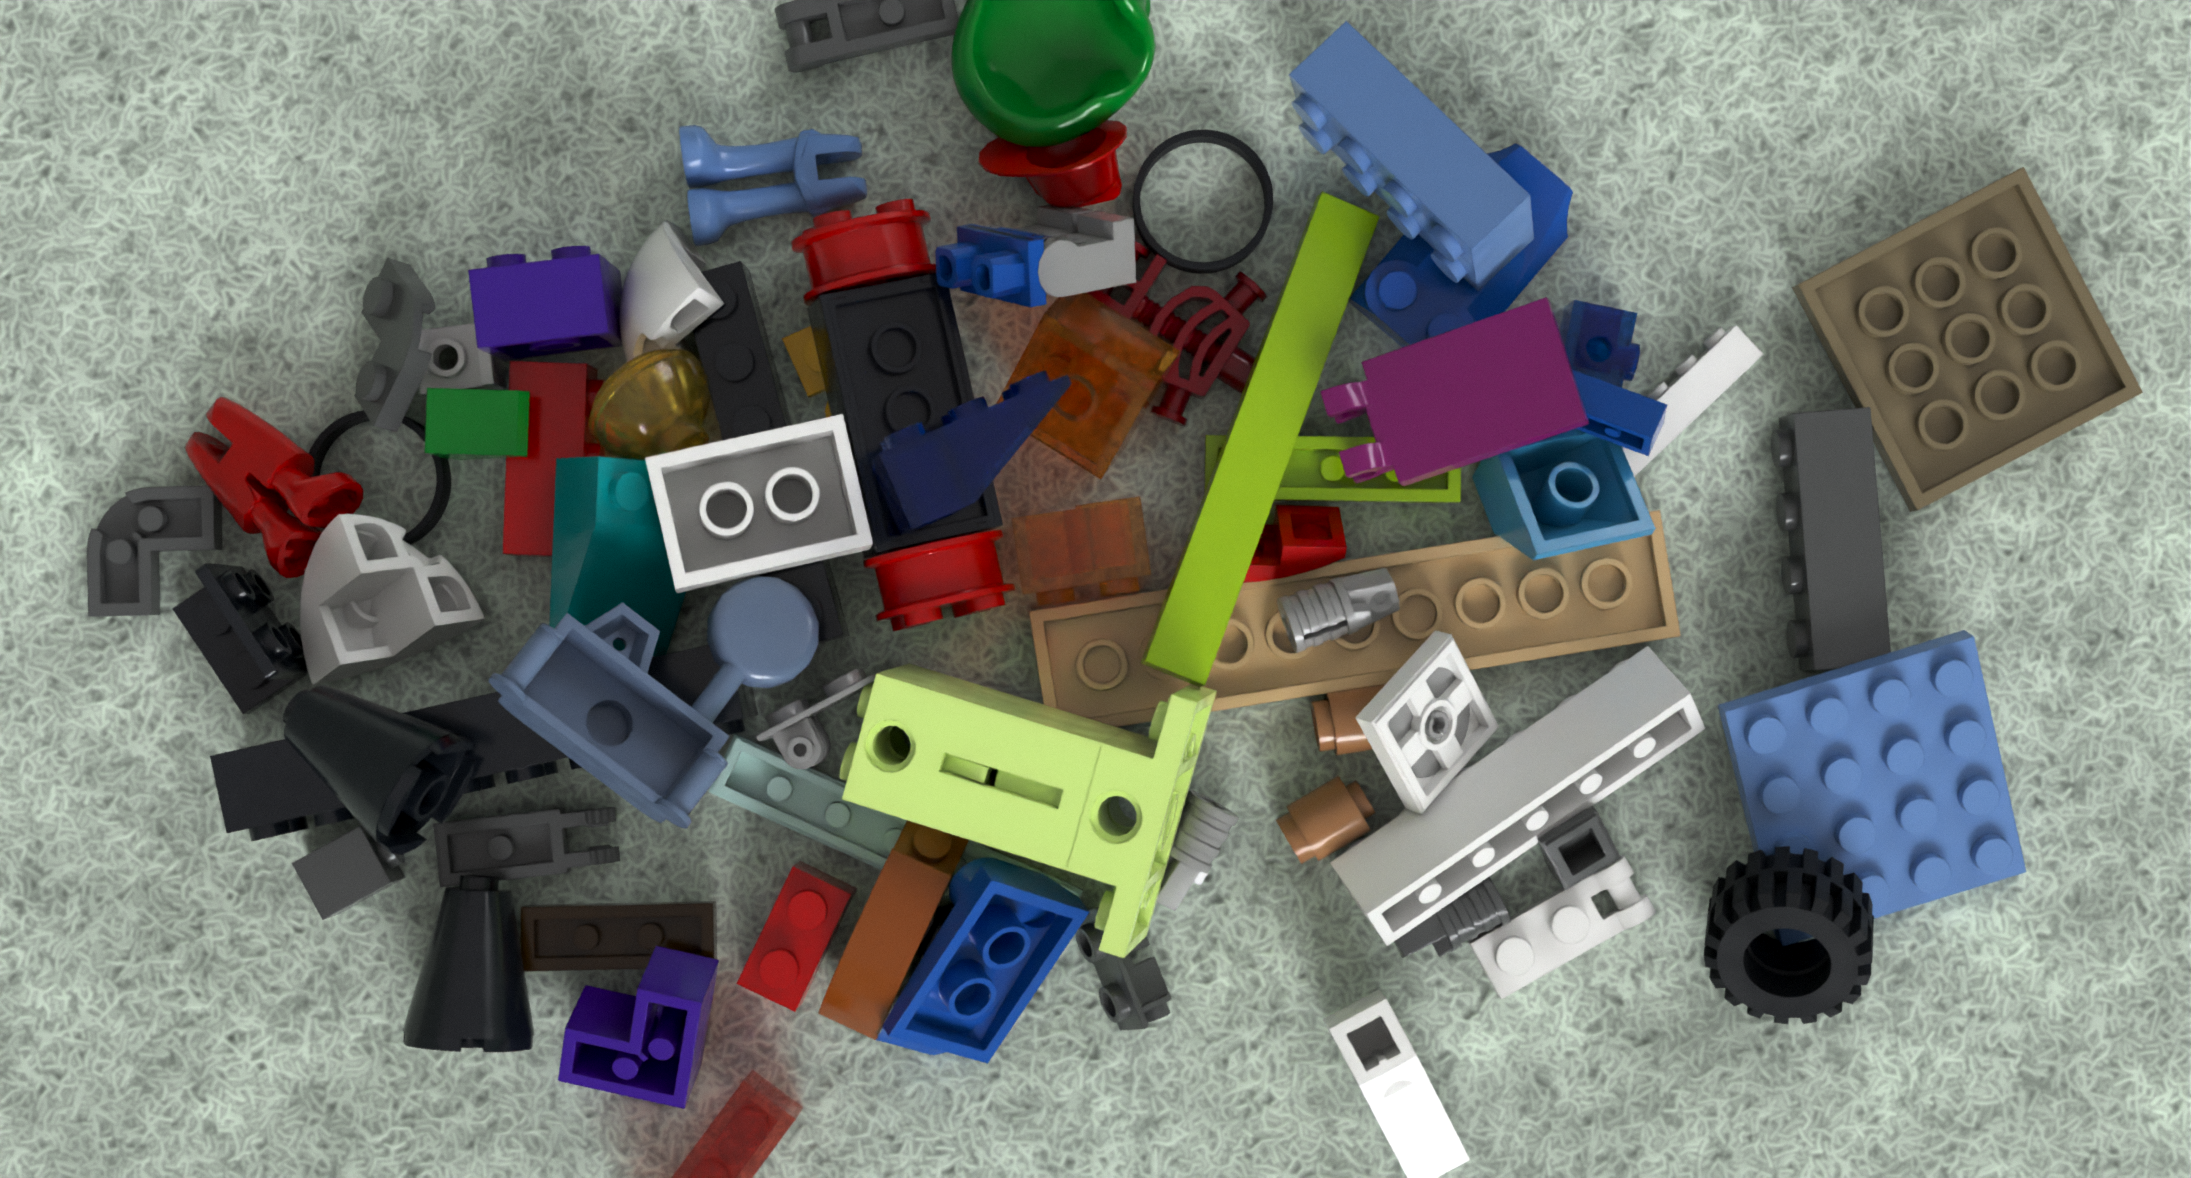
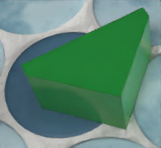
[425,388,530,460]

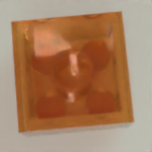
[992,293,1181,479]

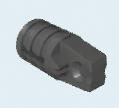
[1394,877,1511,958]

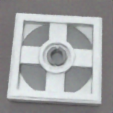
[1355,630,1499,814]

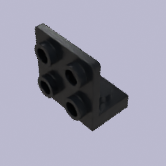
[172,563,309,714]

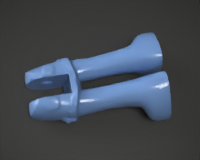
[679,125,867,246]

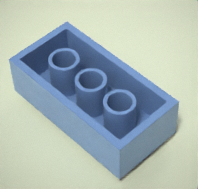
[1289,21,1534,291]

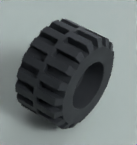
[1704,846,1874,1024]

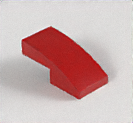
[1243,505,1347,583]

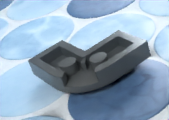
[354,257,436,432]
[87,485,222,617]

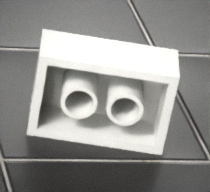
[645,414,873,593]

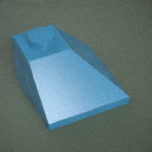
[1472,429,1656,560]

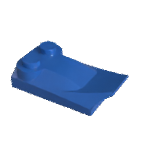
[1348,143,1573,347]
[876,857,1089,1064]

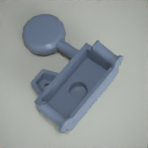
[489,576,819,829]

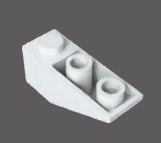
[1323,989,1470,1178]

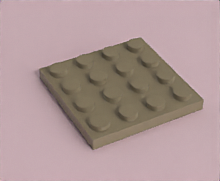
[1792,167,2143,512]

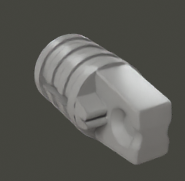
[1277,568,1400,653]
[1156,789,1239,911]

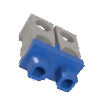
[935,204,1136,308]

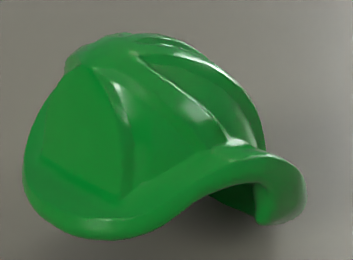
[951,0,1156,148]

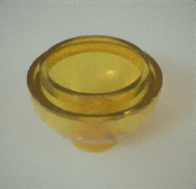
[588,349,710,460]

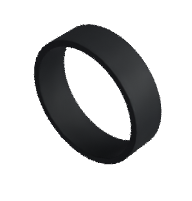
[1133,130,1273,274]
[308,410,451,545]

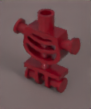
[1063,241,1267,426]

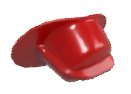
[978,120,1127,208]

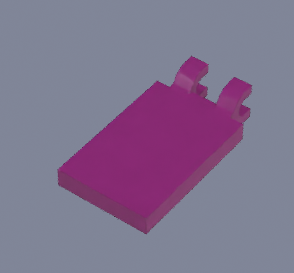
[1320,297,1589,487]

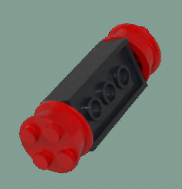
[791,199,1015,632]

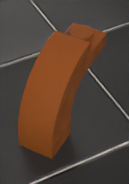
[818,820,969,1040]

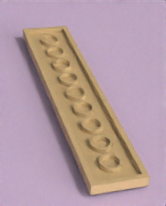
[1029,510,1681,727]

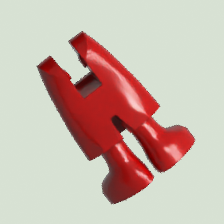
[184,397,364,578]

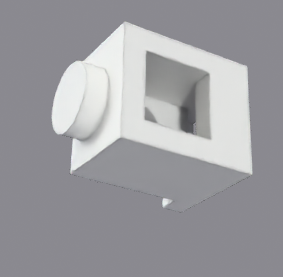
[418,321,506,397]

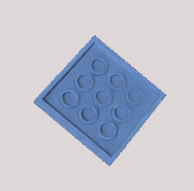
[1718,630,2026,946]

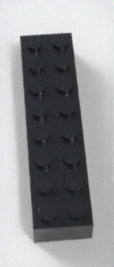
[210,645,758,841]

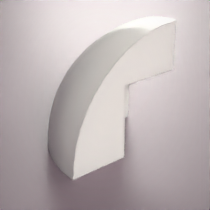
[619,221,724,401]
[300,514,485,685]

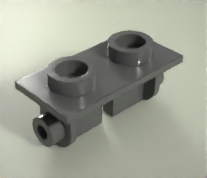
[1075,907,1172,1030]

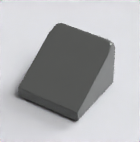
[1537,806,1620,890]

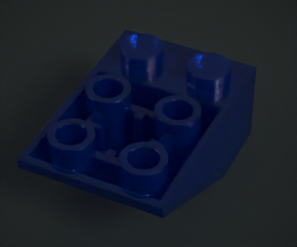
[870,370,1072,536]

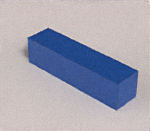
[1572,369,1667,457]

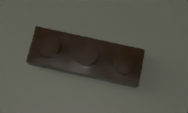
[521,901,717,971]

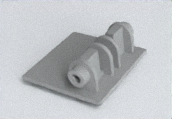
[756,668,876,769]

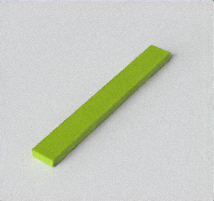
[1140,191,1380,687]

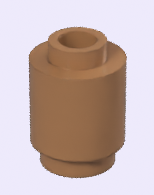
[1311,684,1386,756]
[1276,776,1375,864]

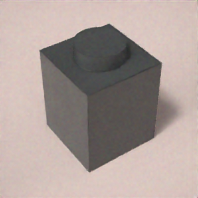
[292,825,405,920]

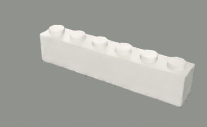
[1330,646,1705,946]

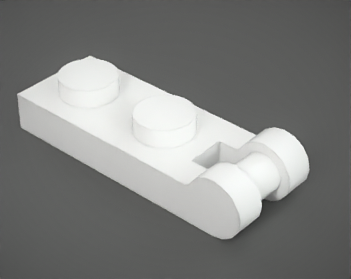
[1467,855,1656,999]

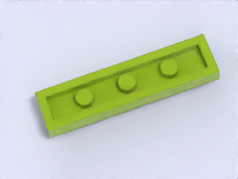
[1204,435,1461,503]

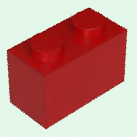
[737,861,857,1012]

